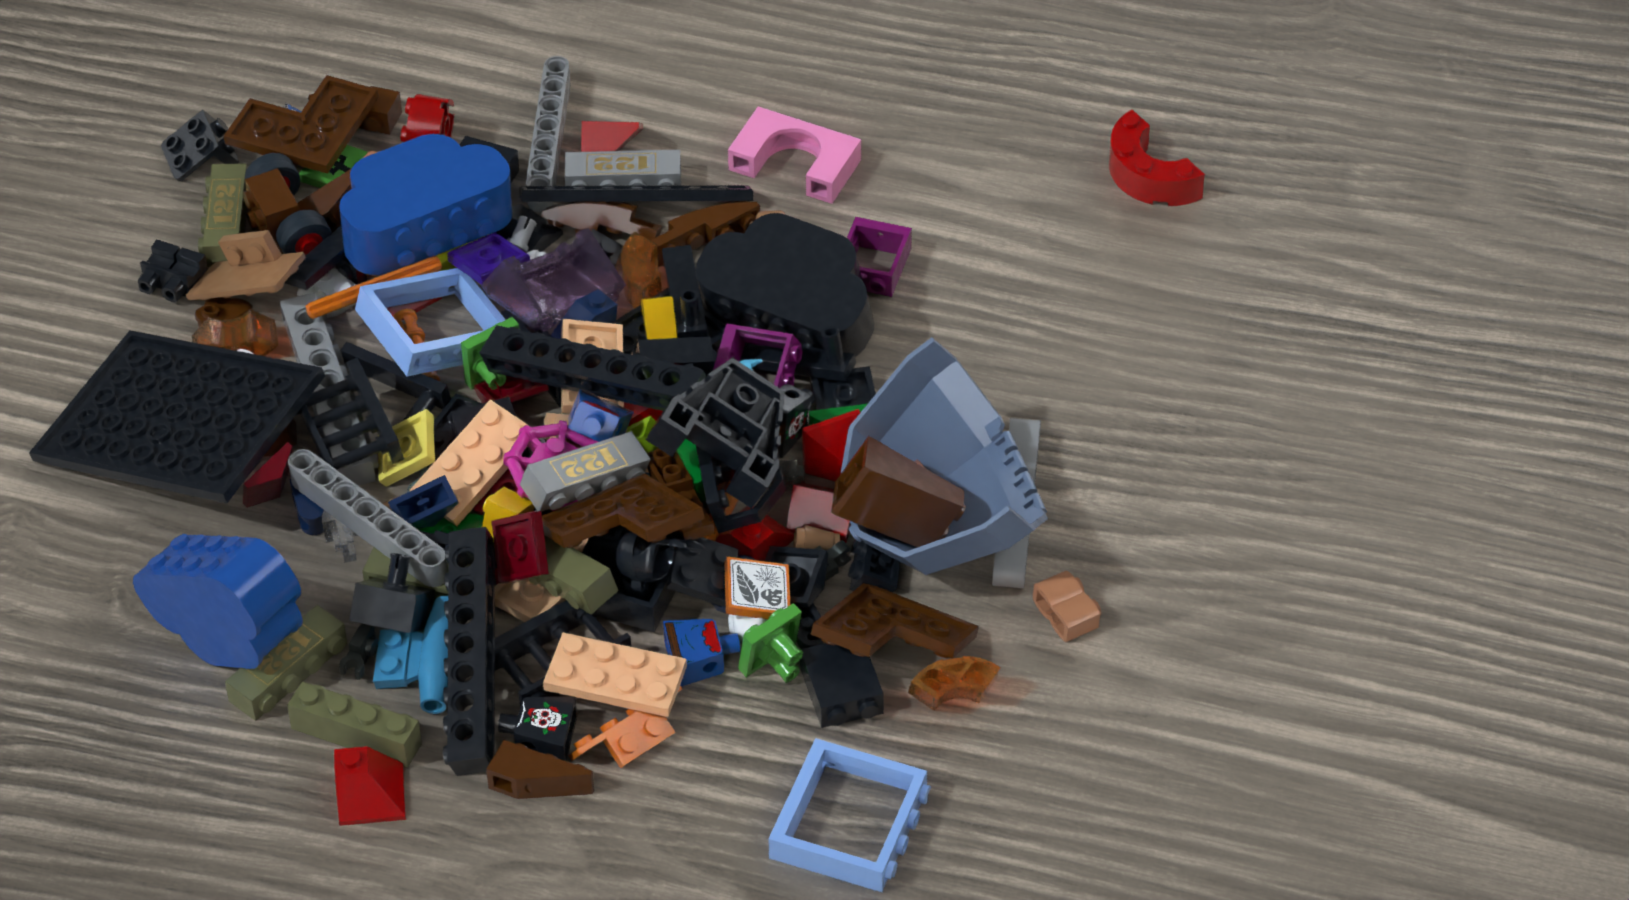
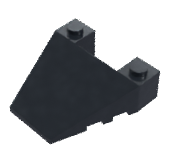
[645,357,785,509]

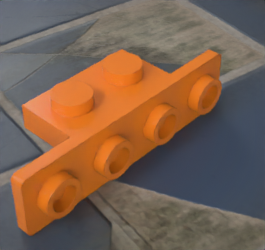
[568,686,683,768]

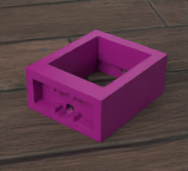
[847,216,912,297]
[713,324,803,388]

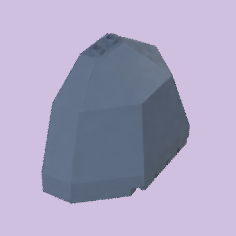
[841,337,1048,575]

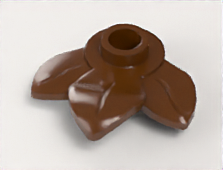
[195,297,253,331]

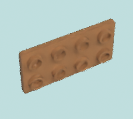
[186,230,306,301]

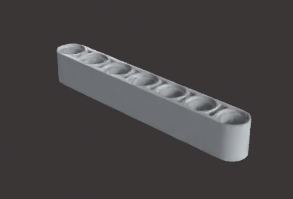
[526,56,571,213]
[992,418,1041,589]
[288,449,448,587]

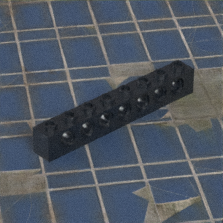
[479,325,706,411]
[443,527,495,776]

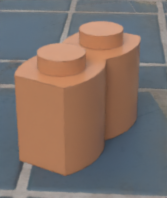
[1033,570,1101,642]

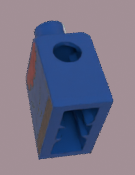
[568,389,634,442]
[663,619,740,687]

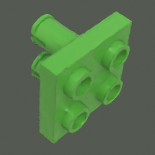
[461,317,519,390]
[738,603,803,683]

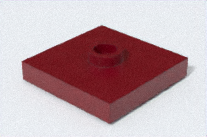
[491,511,549,584]

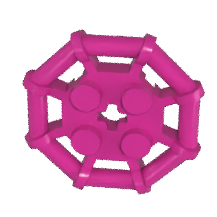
[503,420,598,511]

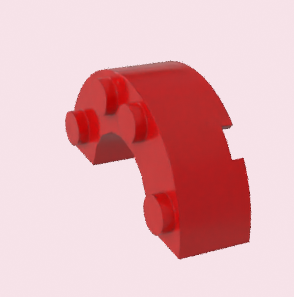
[1109,110,1205,206]

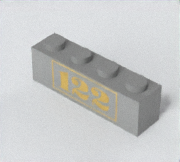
[565,150,681,186]
[520,431,651,512]

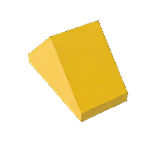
[641,296,677,339]

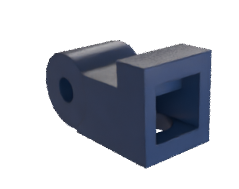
[289,479,328,535]

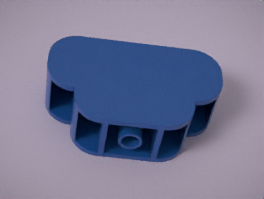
[340,134,512,275]
[133,534,303,669]

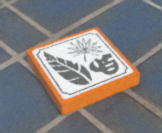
[724,557,790,619]

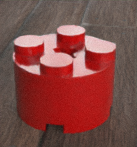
[400,94,454,142]

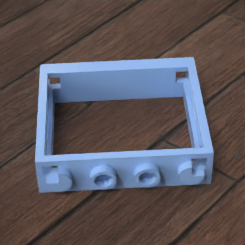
[355,268,505,377]
[768,738,931,892]

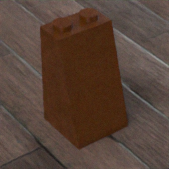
[831,436,966,547]

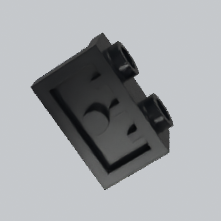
[848,539,900,593]

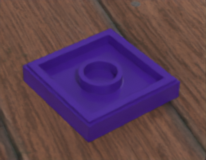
[447,232,530,285]

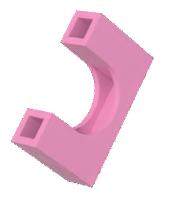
[728,106,861,204]

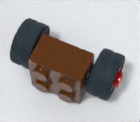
[243,153,332,255]

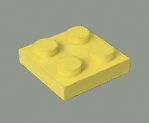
[378,409,435,487]

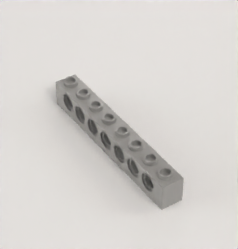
[280,292,379,486]

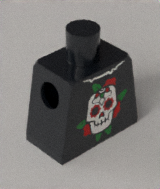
[778,384,815,458]
[498,696,577,761]

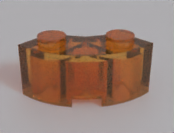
[621,231,662,309]
[192,309,279,356]
[908,656,1001,711]

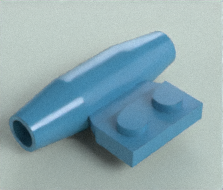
[373,596,448,714]

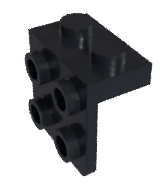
[161,109,239,181]

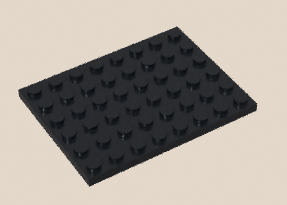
[29,330,325,503]

